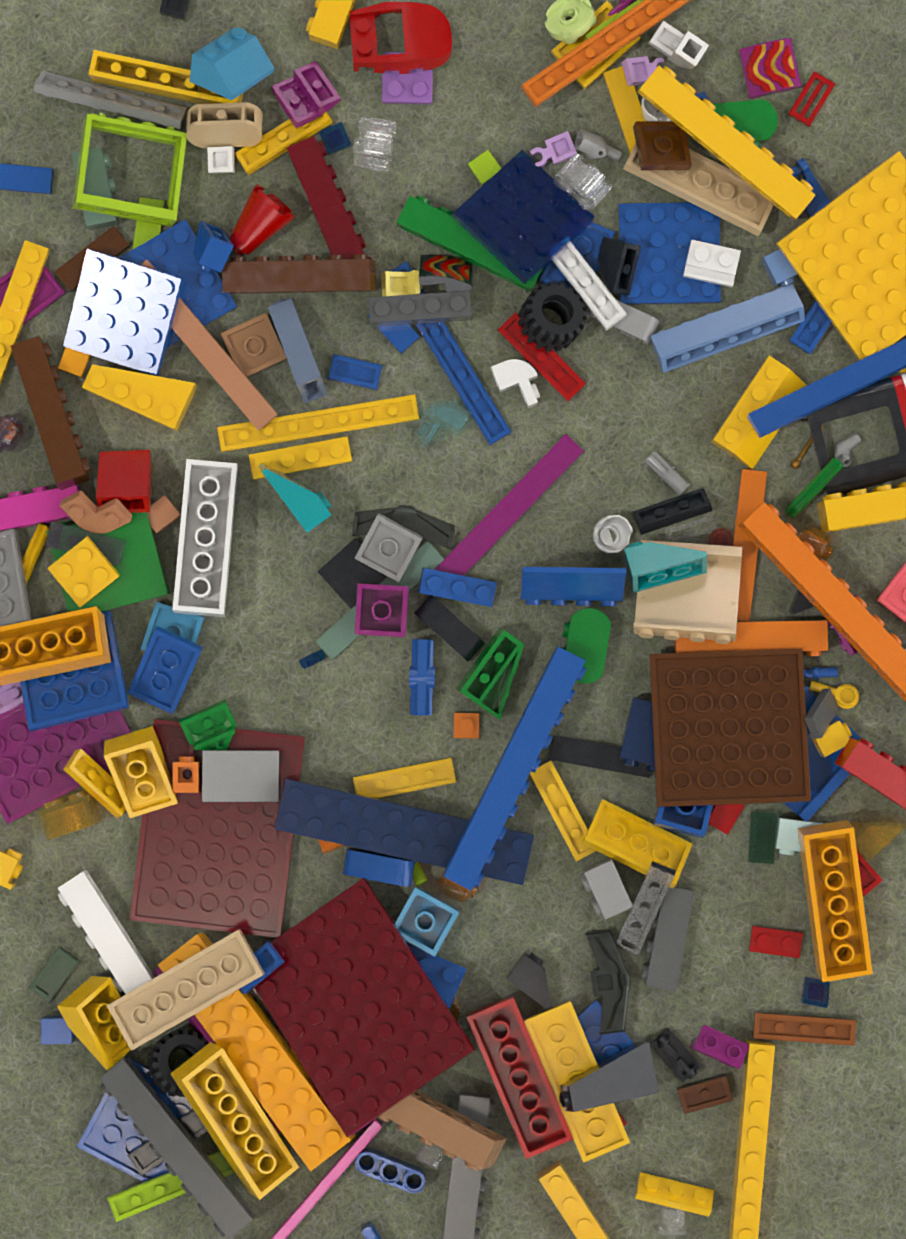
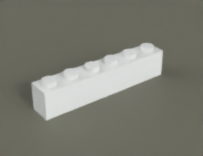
[58,870,155,994]

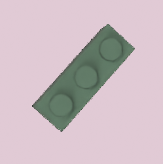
[71,146,119,230]

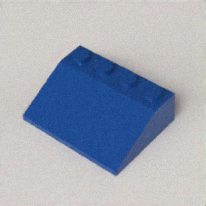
[520,567,626,606]

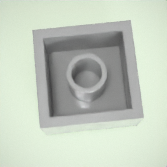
[580,857,633,920]

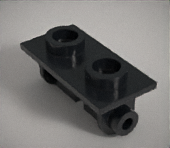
[650,1028,702,1082]

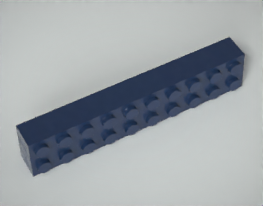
[275,778,534,885]

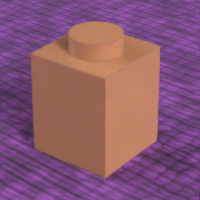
[147,495,181,534]

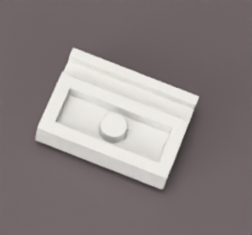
[683,240,741,288]

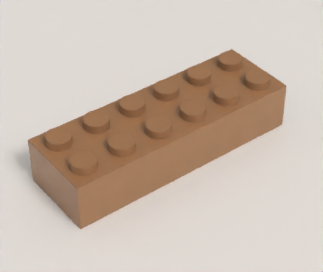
[378,1090,507,1171]

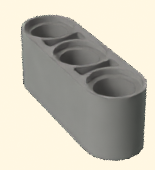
[585,300,660,345]

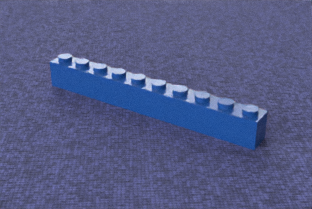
[442,647,586,891]

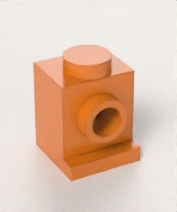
[173,756,201,793]

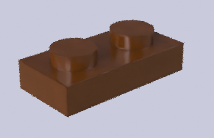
[677,1075,733,1114]

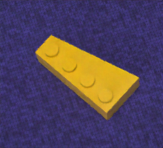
[82,364,198,432]

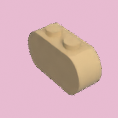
[186,102,263,148]

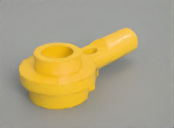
[809,681,859,709]

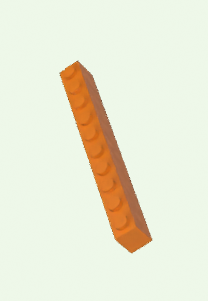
[738,502,906,702]

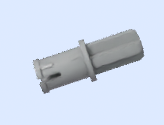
[645,451,690,496]

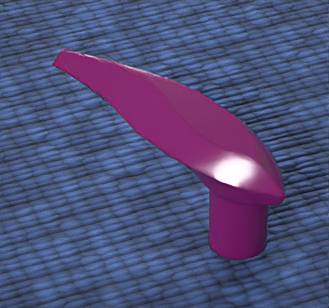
[608,0,636,16]

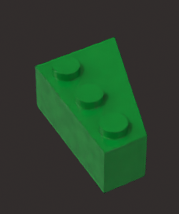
[456,627,524,721]

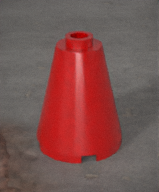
[229,184,296,256]

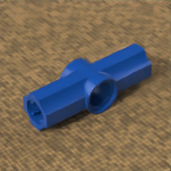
[409,639,435,716]

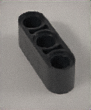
[414,595,485,662]

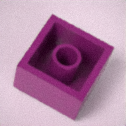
[355,583,409,637]

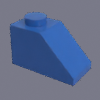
[193,220,234,272]

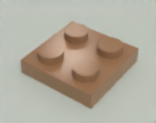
[220,313,287,377]

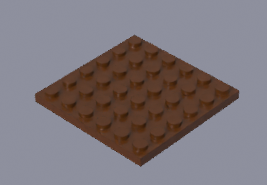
[649,649,811,807]

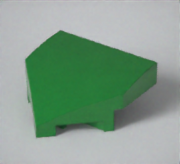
[179,699,236,750]

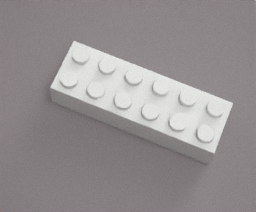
[173,459,238,617]

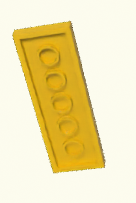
[524,1000,630,1163]

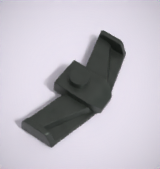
[352,505,455,550]
[585,930,631,1035]

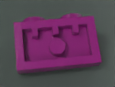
[689,1025,749,1069]

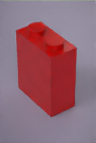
[96,450,153,513]

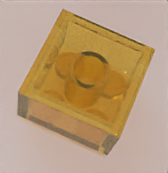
[38,790,103,840]

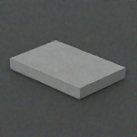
[202,750,279,802]

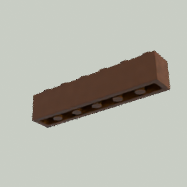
[222,254,376,294]
[11,336,91,490]

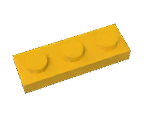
[63,749,126,818]
[635,1172,714,1217]

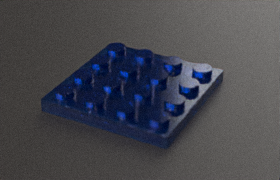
[452,150,595,284]

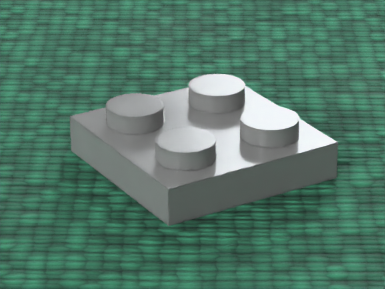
[355,513,423,582]

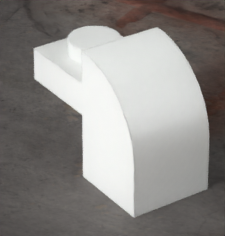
[648,21,709,70]
[490,359,540,408]

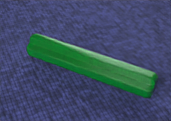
[785,457,844,519]

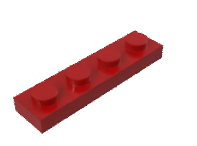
[497,312,586,402]

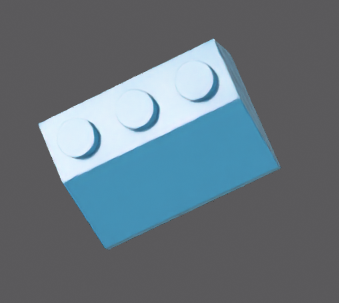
[190,27,274,100]

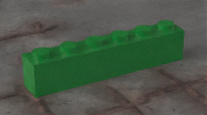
[396,195,545,292]

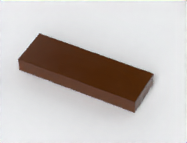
[55,225,130,292]

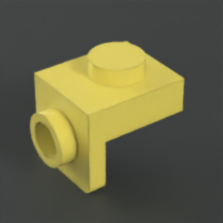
[381,270,422,297]

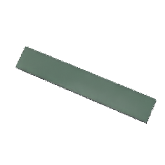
[315,541,444,660]

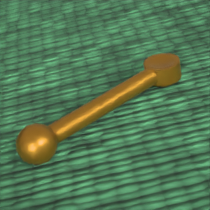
[791,425,824,469]

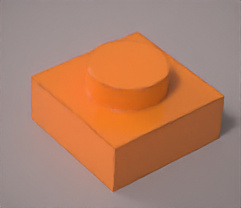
[454,713,479,739]

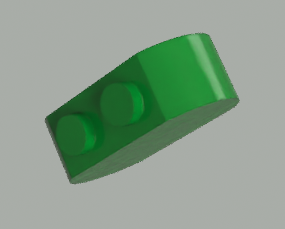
[713,99,778,148]
[561,608,611,684]

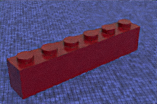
[287,136,372,260]

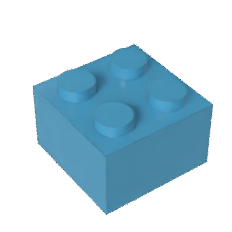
[394,885,460,957]

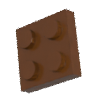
[633,121,692,170]

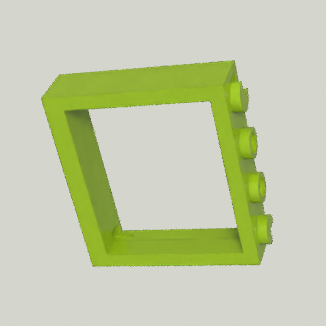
[72,113,187,227]

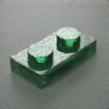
[747,811,777,864]

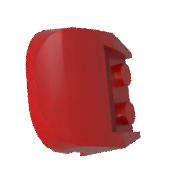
[349,2,452,74]

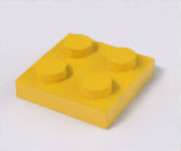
[47,536,120,607]

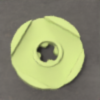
[545,0,597,44]

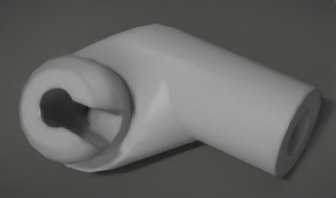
[834,432,862,468]

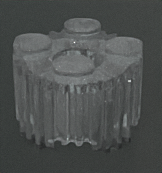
[353,116,397,171]
[553,153,613,211]

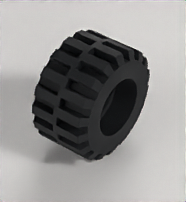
[518,281,587,352]
[147,1029,207,1097]

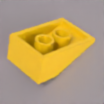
[104,726,178,818]
[57,976,131,1070]

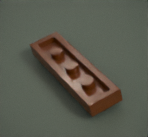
[752,1012,856,1046]

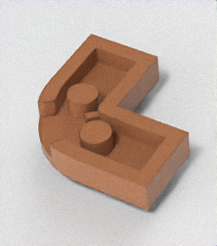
[60,490,133,534]

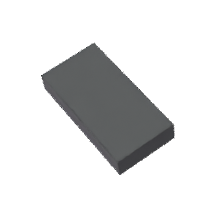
[804,688,839,739]

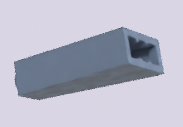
[268,298,328,404]

